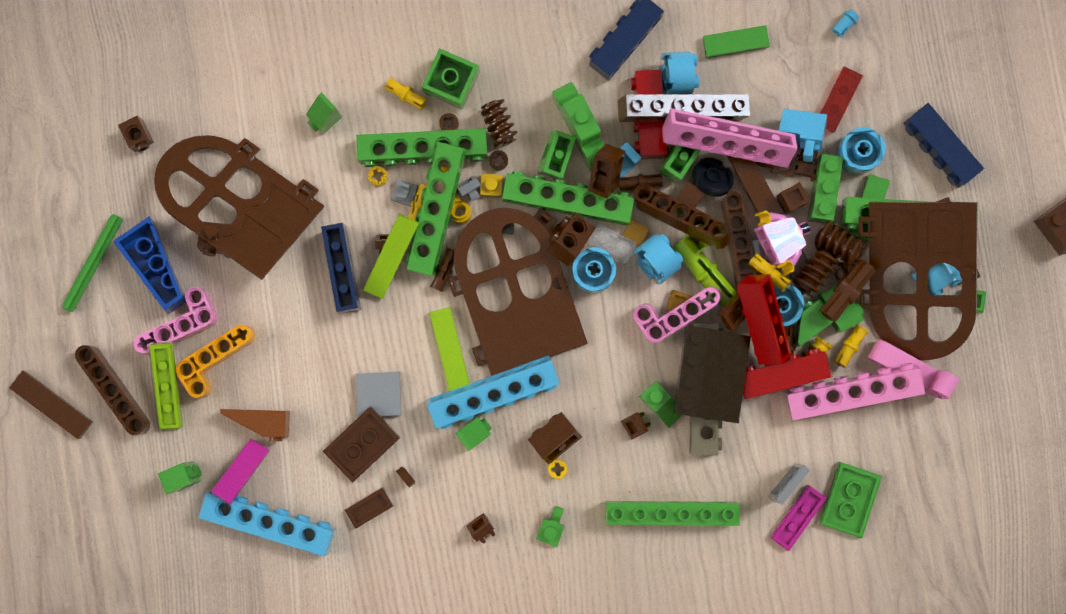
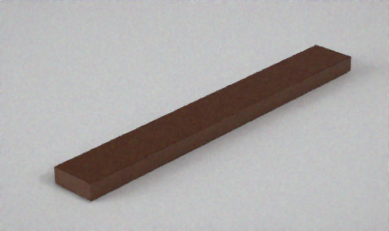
[726,155,820,295]

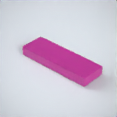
[211,439,269,505]
[770,485,827,551]

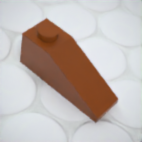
[220,409,290,441]

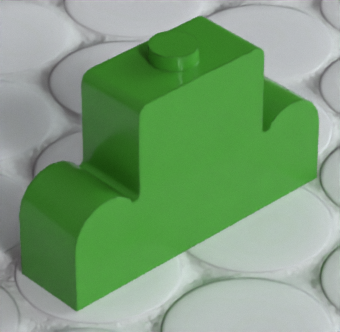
[552,82,604,170]

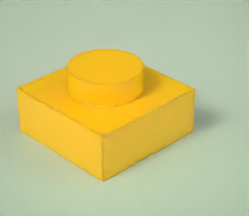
[480,174,503,197]

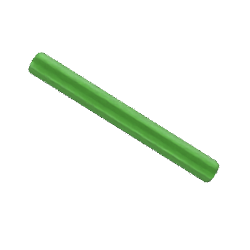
[62,214,123,312]

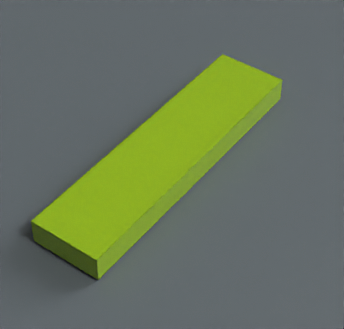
[363,213,419,299]
[429,307,470,391]
[149,342,183,430]

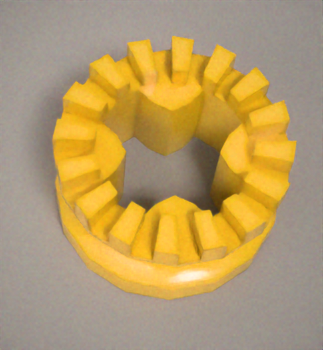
[368,166,388,187]
[810,337,833,355]
[548,459,567,479]

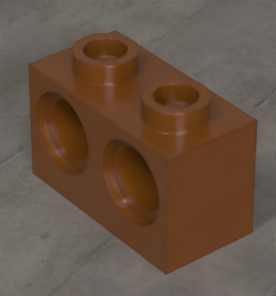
[588,143,626,199]
[547,212,595,266]

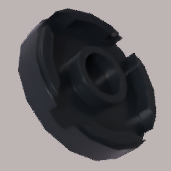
[692,158,734,197]

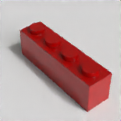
[630,69,667,160]
[737,274,792,365]
[743,348,833,400]

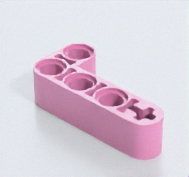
[634,286,722,343]
[134,287,218,354]
[867,339,960,399]

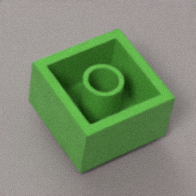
[422,48,480,110]

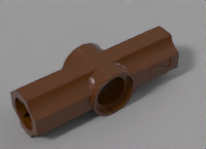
[819,259,876,322]

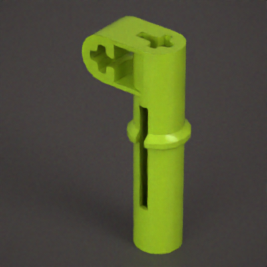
[672,224,737,308]

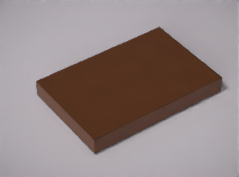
[323,406,400,483]

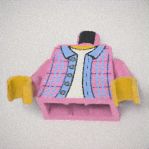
[754,211,811,277]

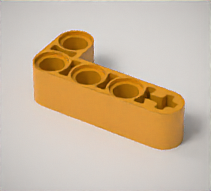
[176,325,256,398]

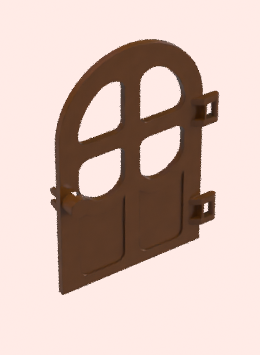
[154,135,324,280]
[859,202,977,360]
[448,208,588,376]

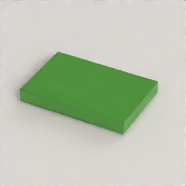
[819,462,882,539]

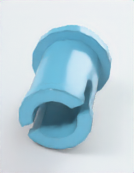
[832,10,859,38]

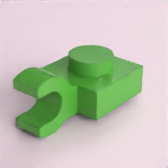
[536,506,564,547]

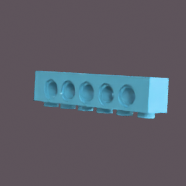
[427,355,560,429]
[198,491,335,556]

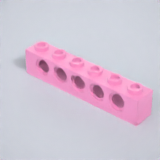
[662,108,797,168]
[786,363,925,420]

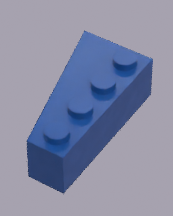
[113,216,186,314]

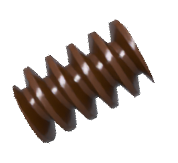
[481,99,518,148]
[818,221,868,266]
[793,250,841,298]

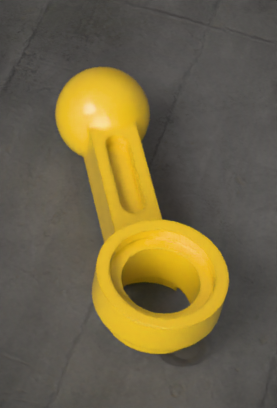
[439,166,472,224]

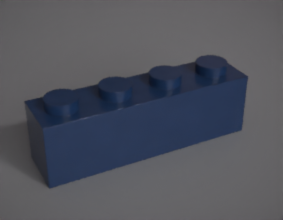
[589,0,664,81]
[903,103,985,188]
[321,222,361,314]

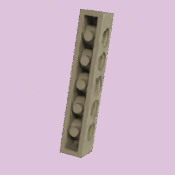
[689,323,723,455]

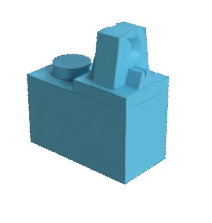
[779,109,827,162]

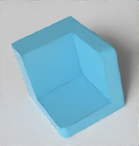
[620,142,641,177]

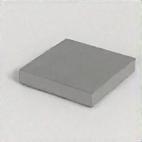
[356,372,402,417]
[768,464,810,505]

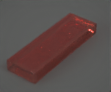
[820,66,863,133]

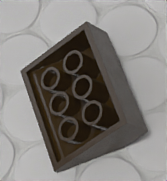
[673,325,751,424]

